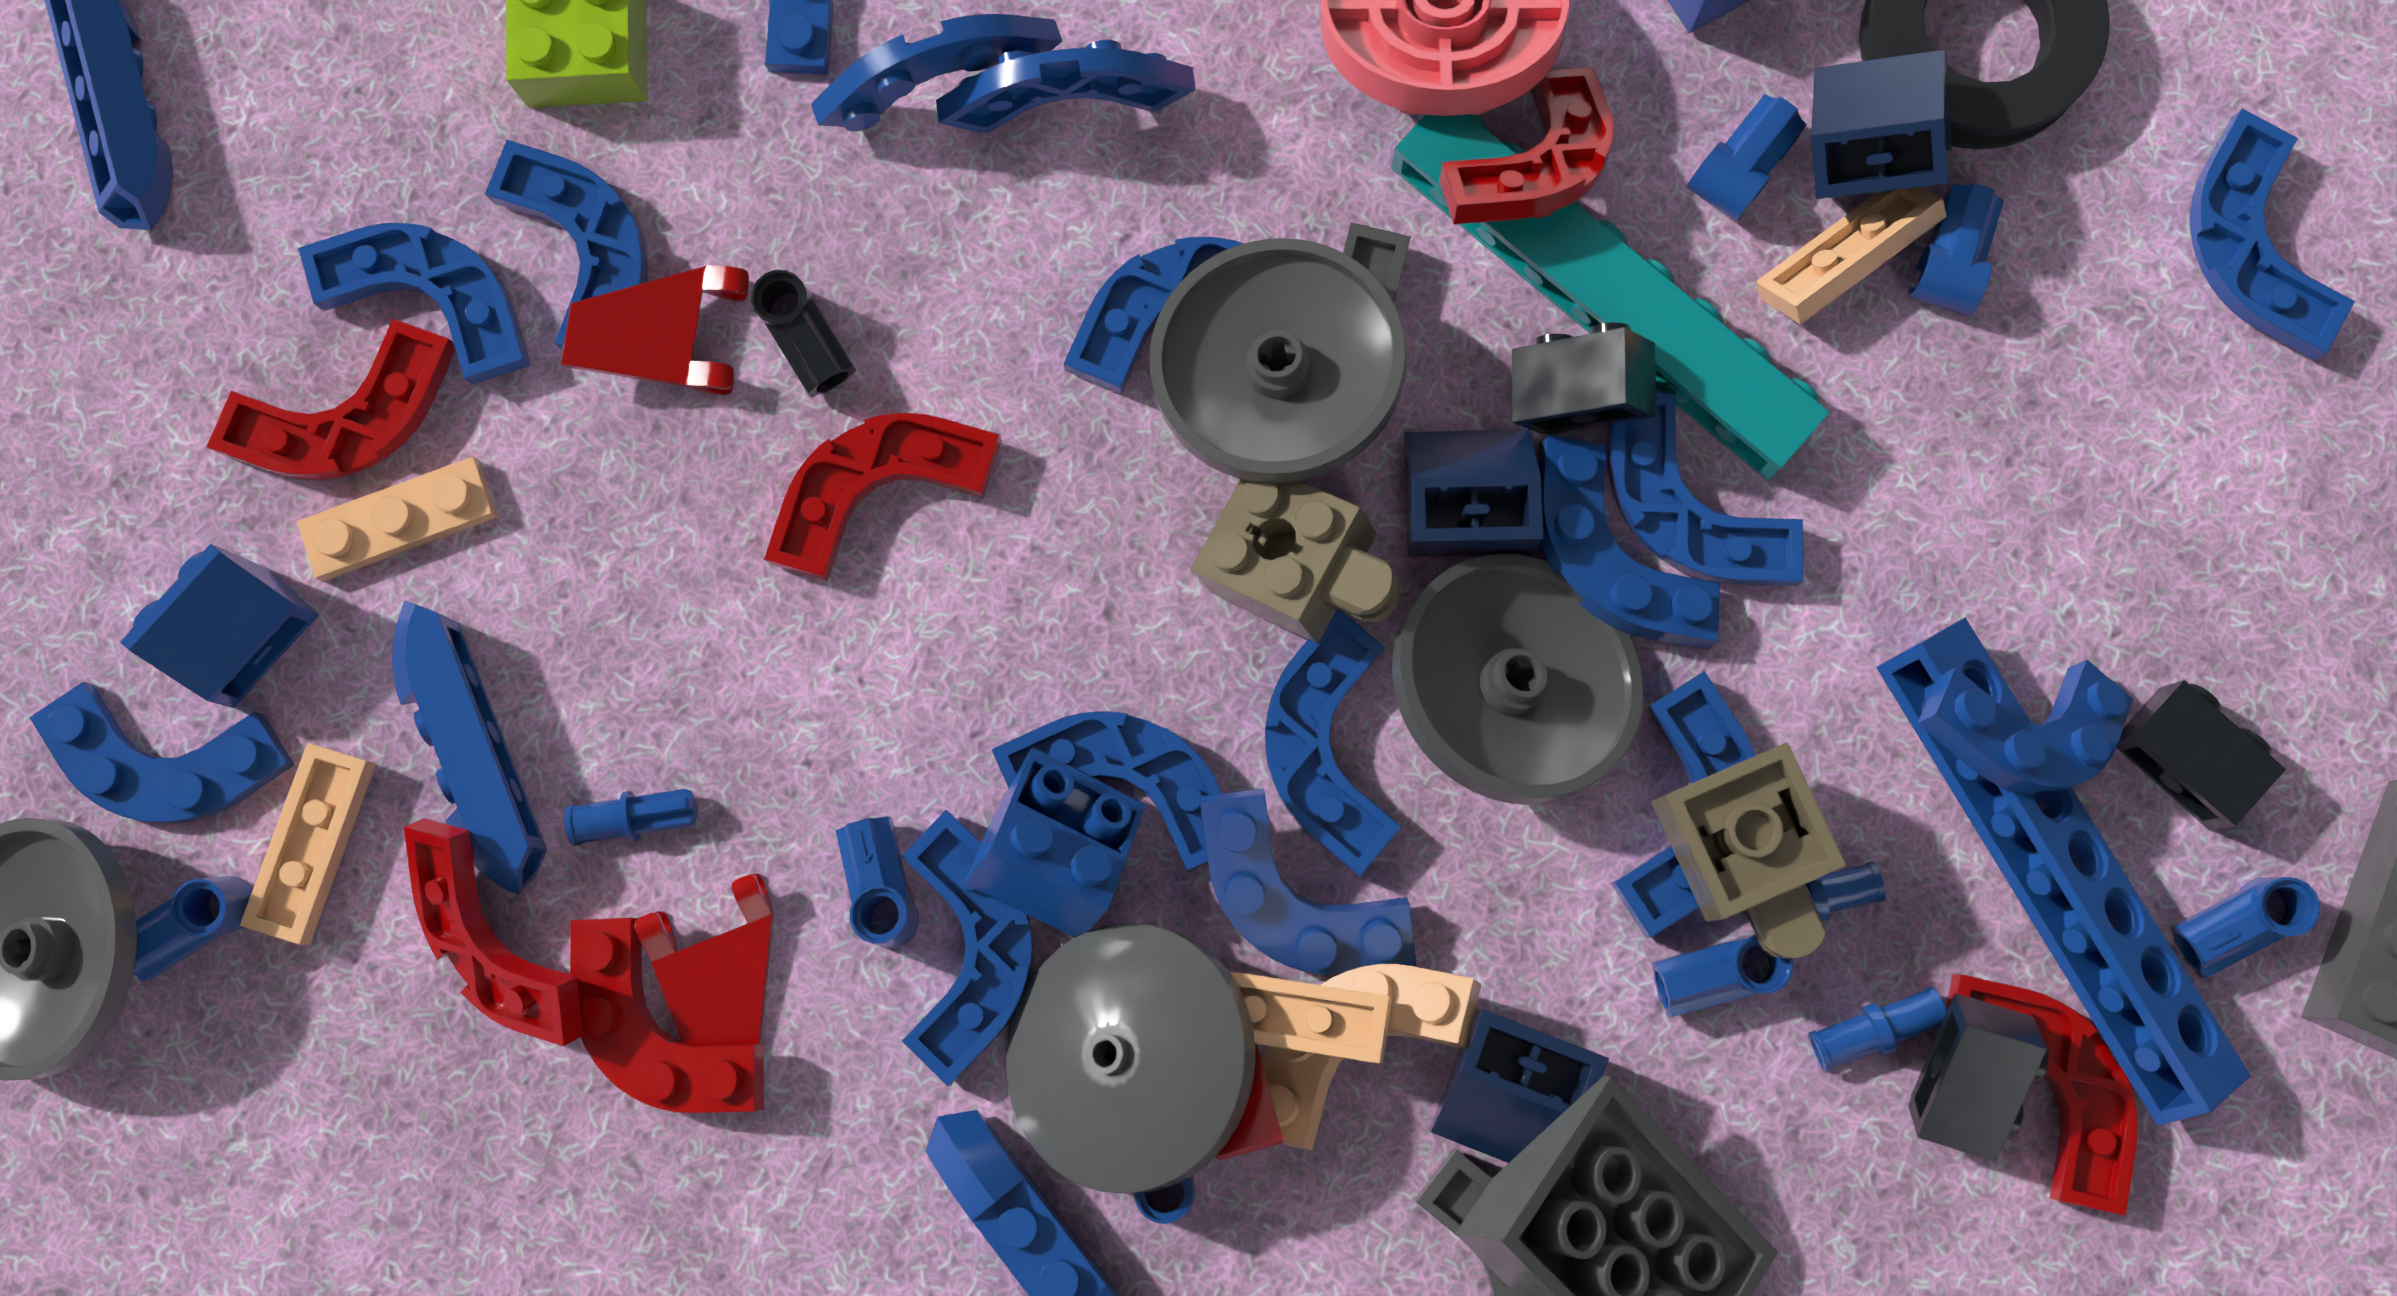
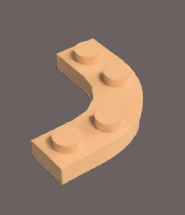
[1262,964,1481,1151]

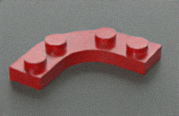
[1440,67,1614,224]
[206,318,455,480]
[764,413,1002,581]
[404,818,583,1046]
[570,918,764,1113]
[1946,974,2138,1216]

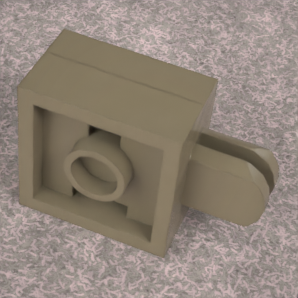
[1190,479,1401,644]
[1651,742,1847,959]

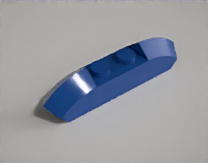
[45,0,173,230]
[392,601,547,895]
[926,1109,1122,1296]

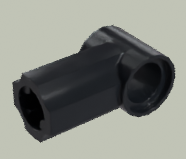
[751,270,856,398]

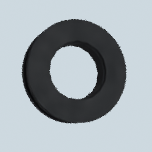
[1859,0,2110,149]

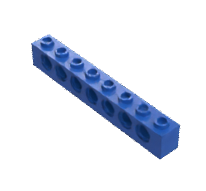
[1876,617,2251,1126]

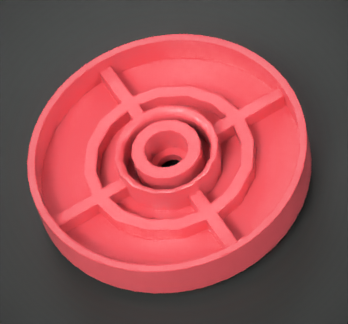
[1320,0,1569,116]

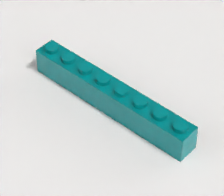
[1391,114,1830,482]

